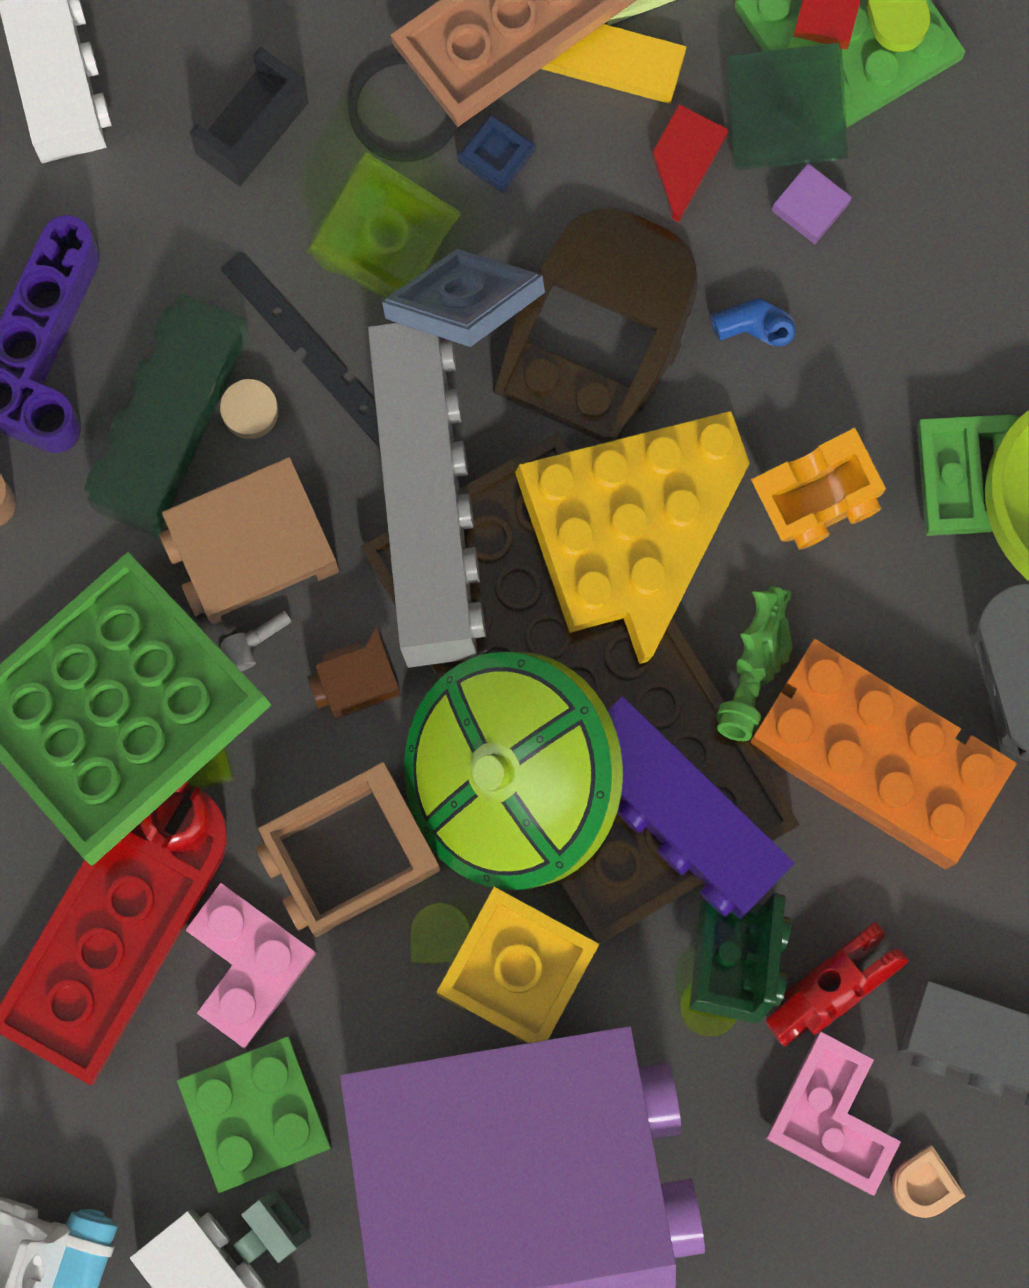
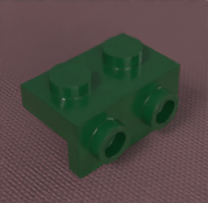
[689,893,791,1024]

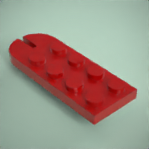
[0,781,228,1086]

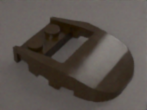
[494,209,698,443]

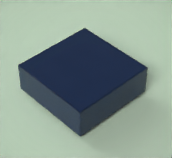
[458,113,536,193]

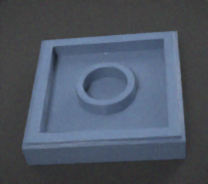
[382,249,545,347]

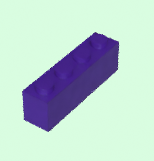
[608,696,795,919]

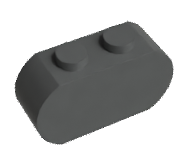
[969,584,1029,761]

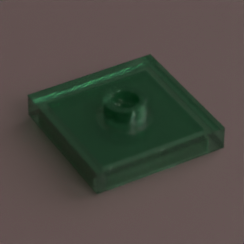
[728,43,848,170]

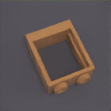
[255,762,440,938]

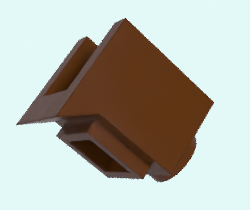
[307,627,400,720]

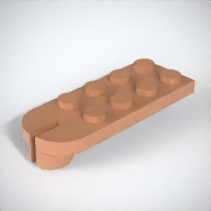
[391,0,637,127]

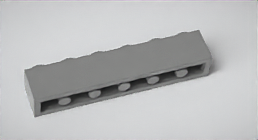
[368,323,486,668]

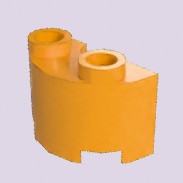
[751,428,886,550]

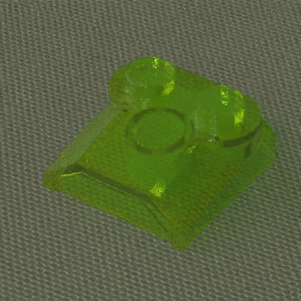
[306,152,461,299]

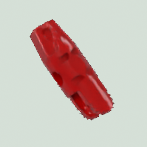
[766,922,910,1047]

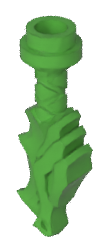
[716,586,793,741]

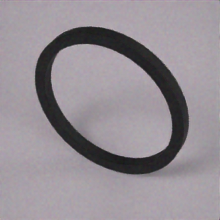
[348,53,457,162]

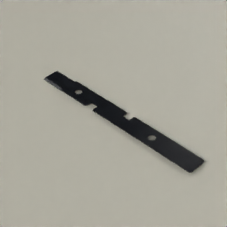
[221,252,380,449]

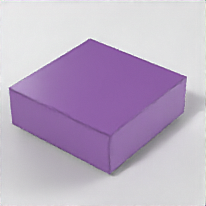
[772,163,852,245]

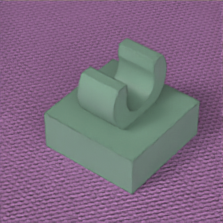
[233,1189,312,1265]

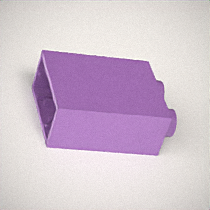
[340,1026,705,1288]

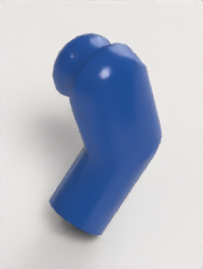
[710,298,796,347]

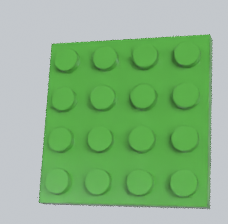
[0,552,271,866]

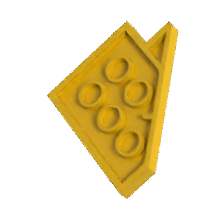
[515,411,750,664]

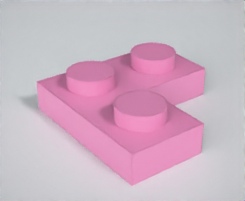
[186,883,317,1049]
[765,1032,901,1196]

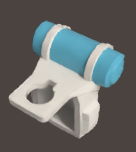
[0,1197,119,1288]

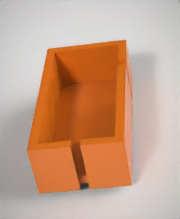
[750,639,1017,870]

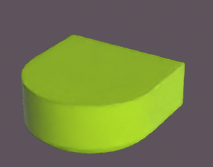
[866,0,930,52]

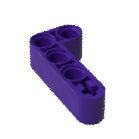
[0,215,100,453]

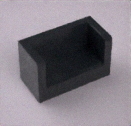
[189,47,308,187]

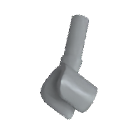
[220,611,291,672]

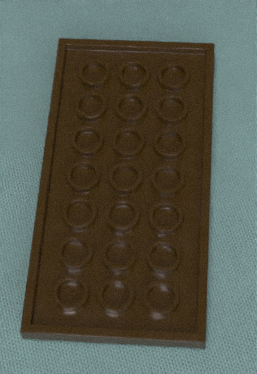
[360,432,800,945]

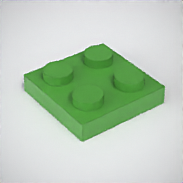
[177,1036,332,1193]

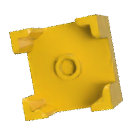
[436,887,599,1044]

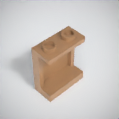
[159,457,339,626]

